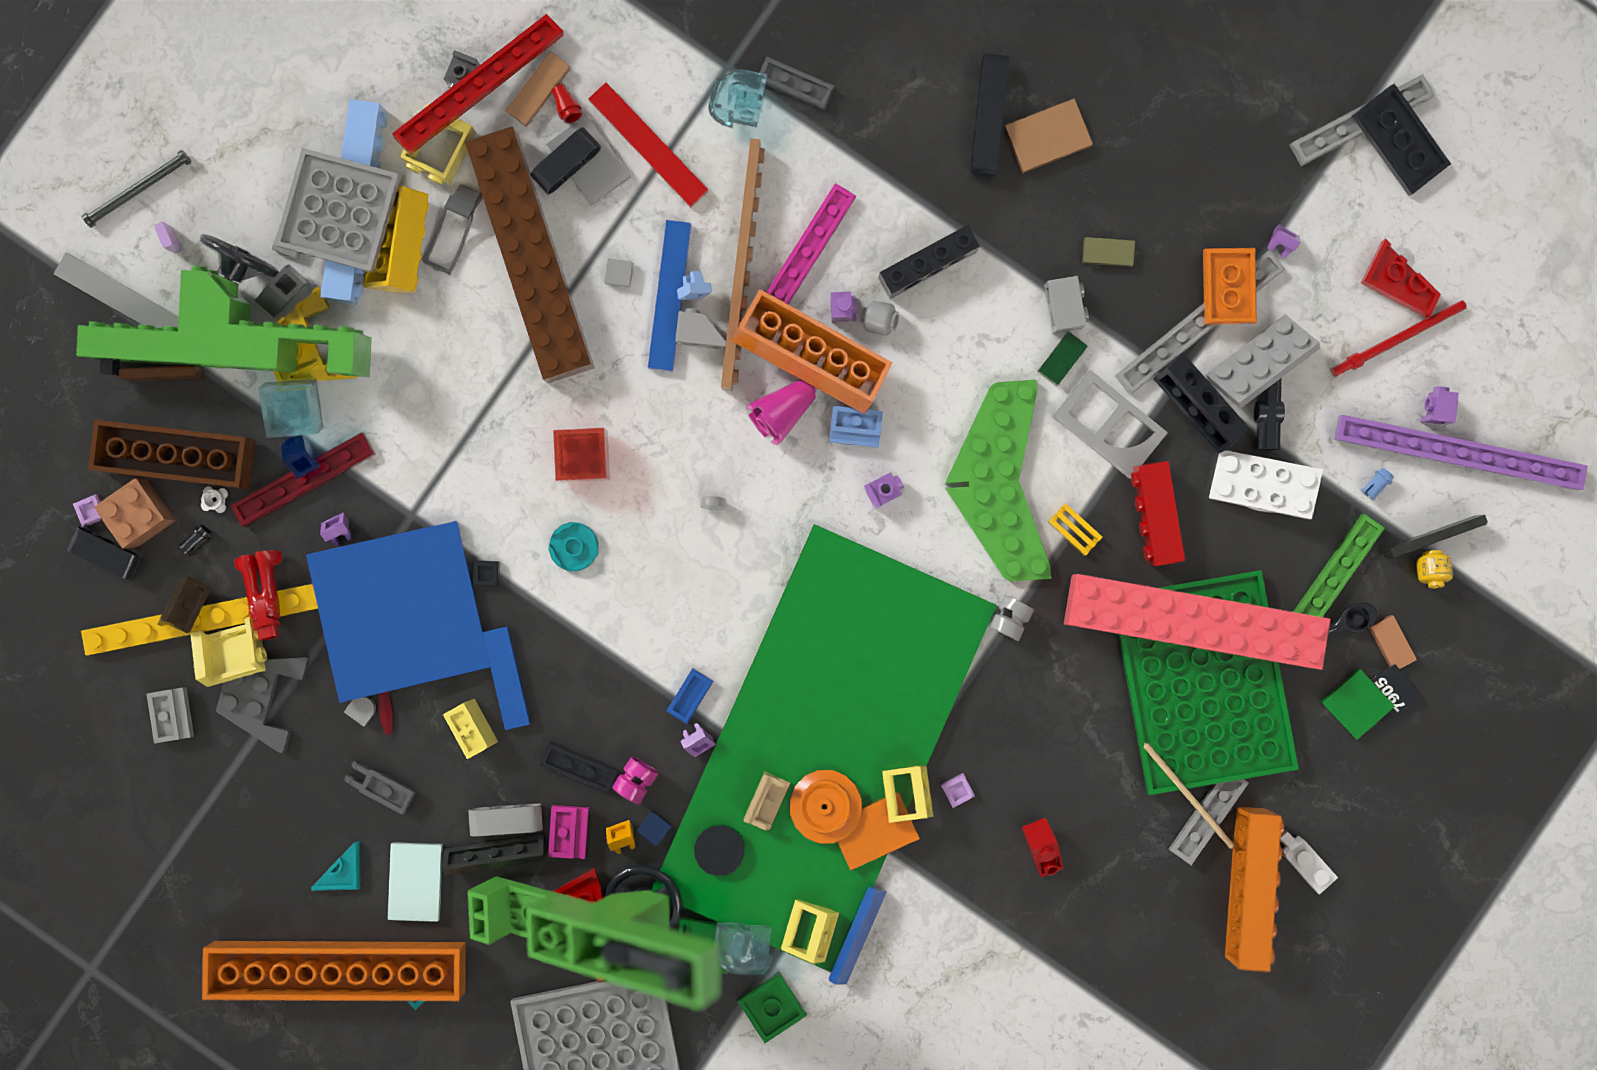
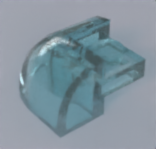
[708,69,768,129]
[715,923,773,975]

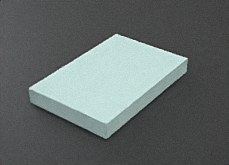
[388,842,443,921]

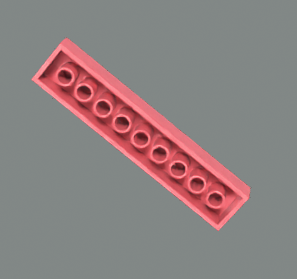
[1064,574,1330,669]

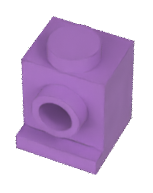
[830,291,857,322]
[1421,386,1459,425]
[864,472,904,509]

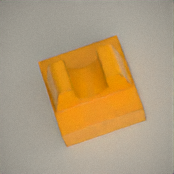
[606,820,635,854]

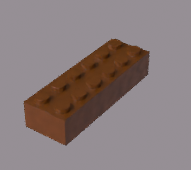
[88,419,256,489]

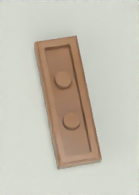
[506,51,571,127]

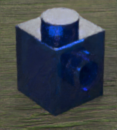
[280,433,320,479]

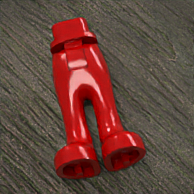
[234,550,283,641]

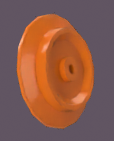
[790,770,862,843]

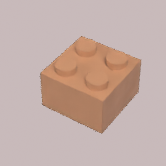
[94,478,176,549]

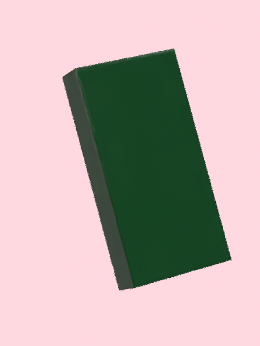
[1037,331,1088,387]

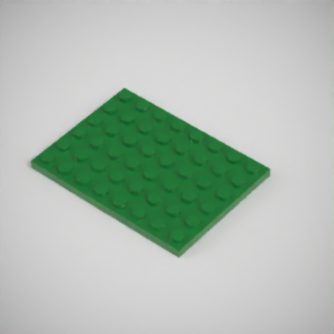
[1118,570,1299,795]

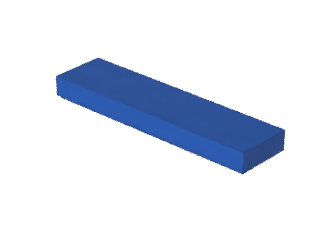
[482,626,531,730]
[828,887,887,985]

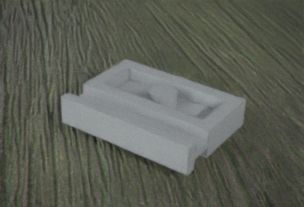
[147,687,194,743]

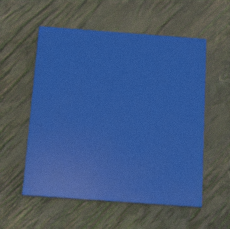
[306,521,490,703]

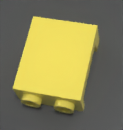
[191,617,267,687]

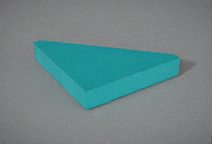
[311,841,361,891]

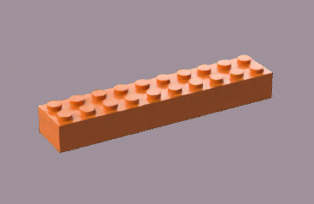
[202,941,466,1001]

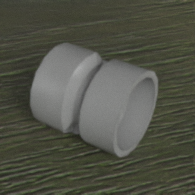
[989,595,1034,641]

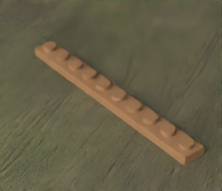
[721,138,765,391]

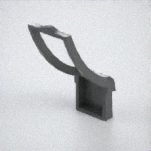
[423,184,483,275]

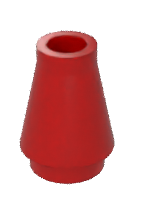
[552,84,582,124]

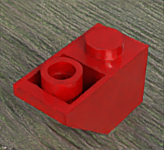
[1022,818,1064,878]

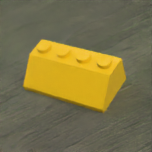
[363,186,429,293]

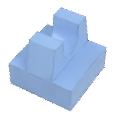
[677,271,712,299]

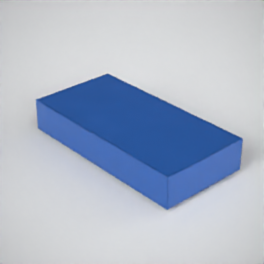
[666,668,714,724]

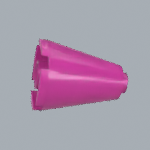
[746,379,816,445]

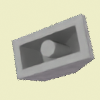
[675,308,726,350]

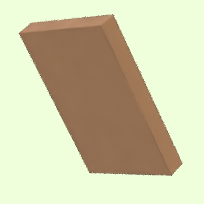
[1004,99,1093,174]

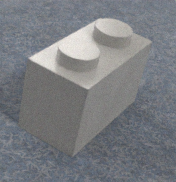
[1044,276,1089,334]

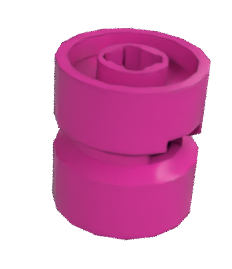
[612,756,659,804]

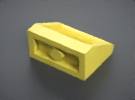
[882,766,934,822]
[781,900,839,964]

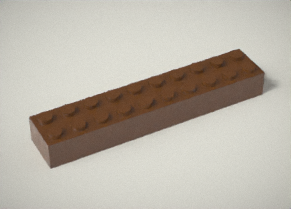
[465,126,595,383]

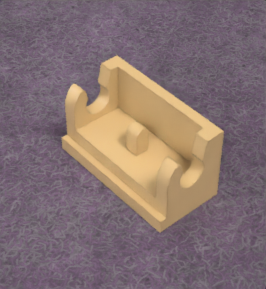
[744,771,790,831]

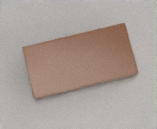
[1369,615,1417,669]

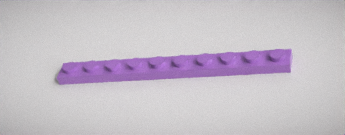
[1334,415,1588,491]

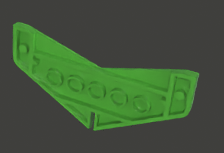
[945,379,1051,581]

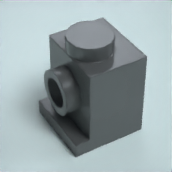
[444,50,480,89]

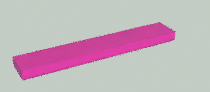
[766,183,856,305]

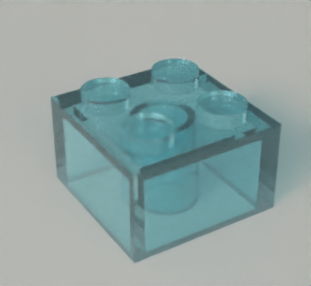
[259,379,324,438]

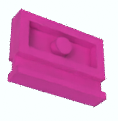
[548,805,589,859]

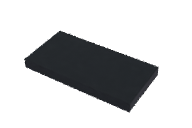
[1352,83,1451,196]

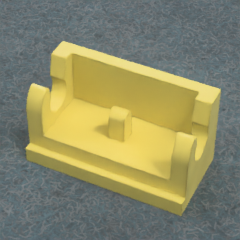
[443,698,498,759]

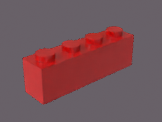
[1131,461,1185,566]

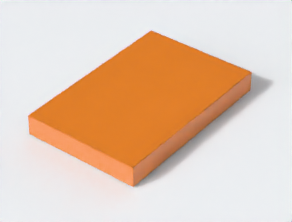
[1203,248,1257,325]
[837,792,920,870]

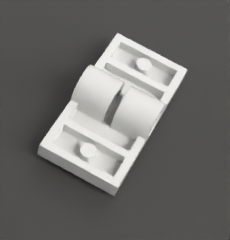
[1209,450,1323,520]

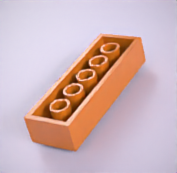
[732,289,893,414]
[1225,806,1284,972]

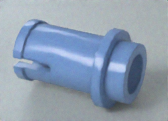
[1361,468,1394,500]

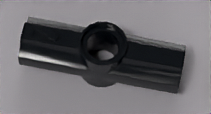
[1253,378,1285,451]

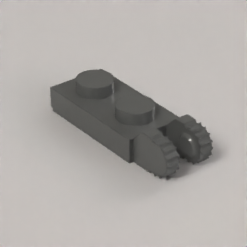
[344,760,417,815]

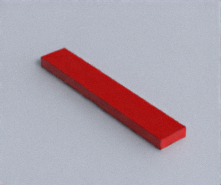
[588,82,709,208]

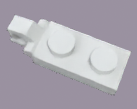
[1280,830,1338,895]

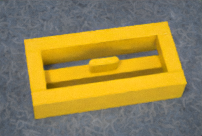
[1048,503,1102,556]

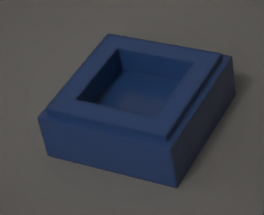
[637,810,672,846]

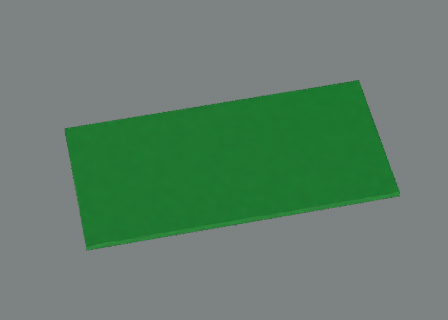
[652,524,997,972]

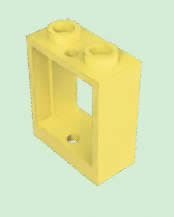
[400,104,477,185]

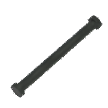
[81,150,191,228]

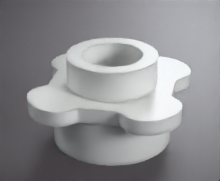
[201,487,228,513]

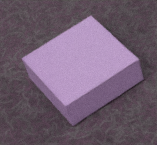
[154,221,182,253]
[73,494,102,527]
[941,773,975,808]

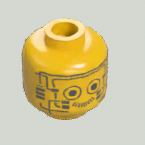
[1416,550,1453,589]

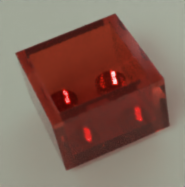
[553,428,610,483]

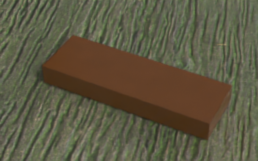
[119,365,204,381]

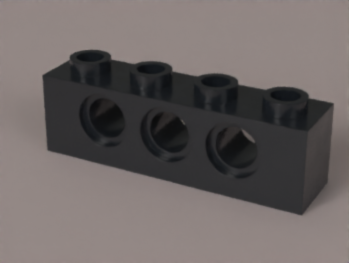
[878,225,980,299]
[1153,353,1250,454]

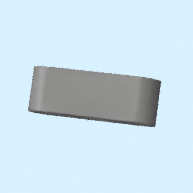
[468,804,543,836]

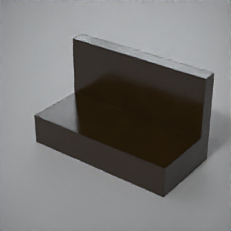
[157,576,212,633]

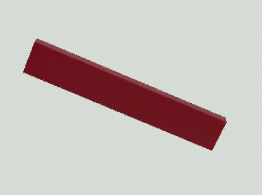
[230,432,376,527]

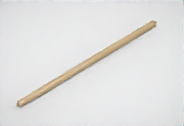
[1144,743,1235,849]

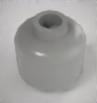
[861,301,899,335]

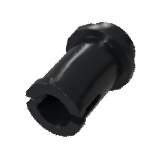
[178,524,212,556]

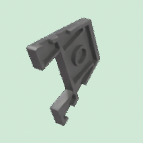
[216,657,311,753]

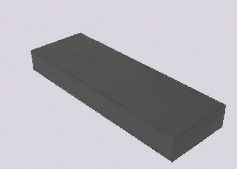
[757,57,835,111]

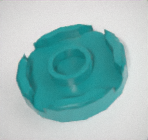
[548,522,599,572]

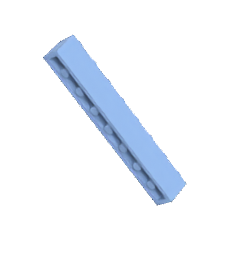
[320,99,388,305]

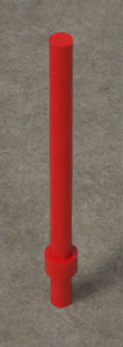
[1330,300,1467,377]

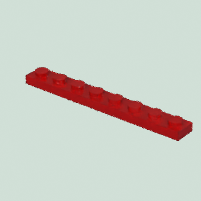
[392,14,564,156]

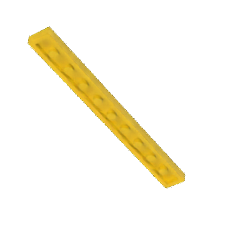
[81,584,318,655]

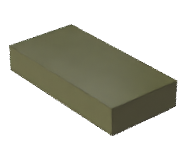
[1082,237,1135,267]

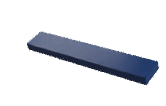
[648,220,692,372]

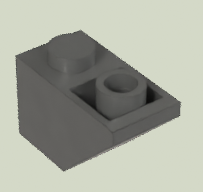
[254,264,308,318]

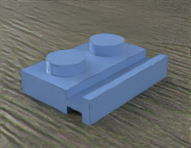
[829,406,883,448]

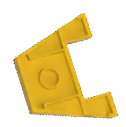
[273,287,358,385]

